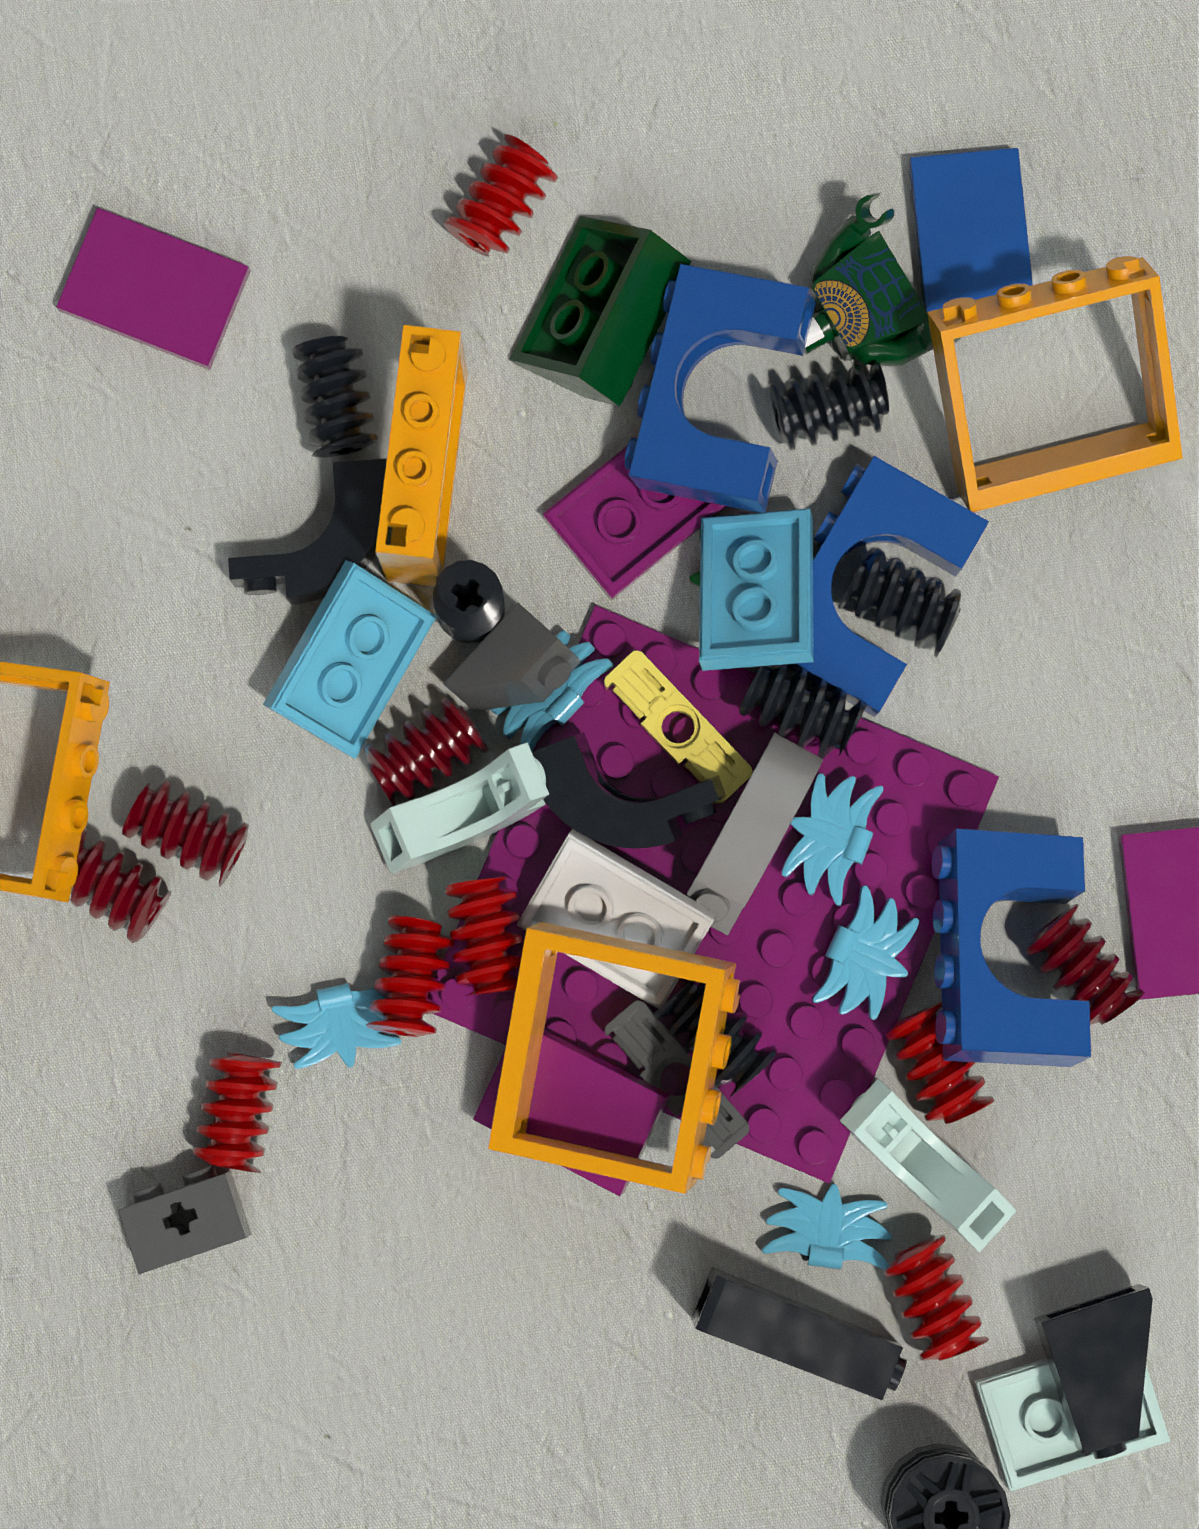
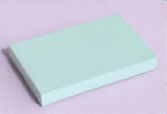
[974,1358,1170,1491]

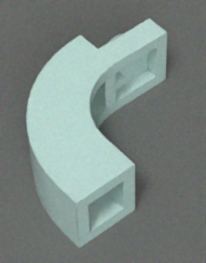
[370,743,549,874]
[840,1079,1017,1253]

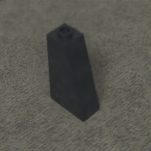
[691,1267,907,1400]

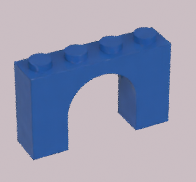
[625,264,816,514]
[787,456,989,717]
[932,829,1091,1067]

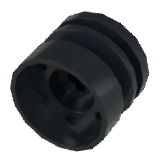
[881,1443,1011,1529]

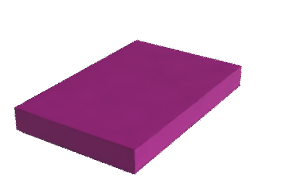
[56,207,251,370]
[542,437,727,601]
[1118,827,1199,1000]
[473,1030,670,1197]

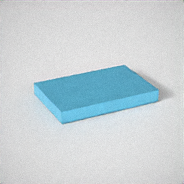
[699,508,814,671]
[263,560,437,759]

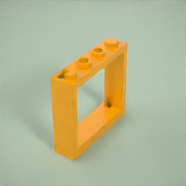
[927,256,1183,512]
[375,325,468,587]
[0,661,110,903]
[488,922,740,1194]

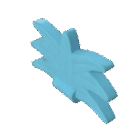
[490,630,613,752]
[782,773,884,906]
[811,885,919,1020]
[272,983,402,1069]
[761,1184,892,1270]

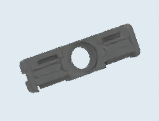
[605,1000,750,1159]

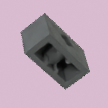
[118,1165,252,1275]

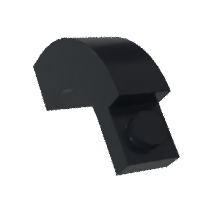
[228,459,389,605]
[532,732,727,849]

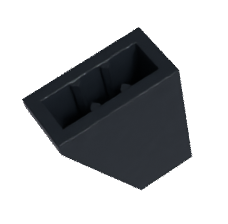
[1034,1284,1153,1459]

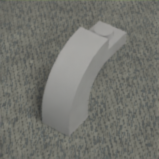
[686,733,824,936]

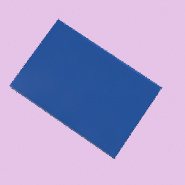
[909,148,1033,312]

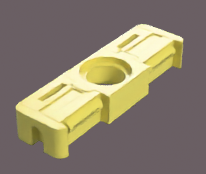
[604,651,752,804]

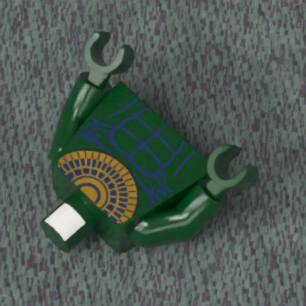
[804,193,961,367]

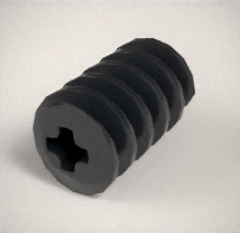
[292,336,378,458]
[769,361,889,450]
[838,549,961,657]
[433,560,505,644]
[739,664,866,759]
[653,980,777,1098]

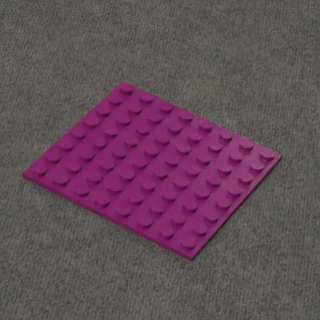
[427,605,999,1184]

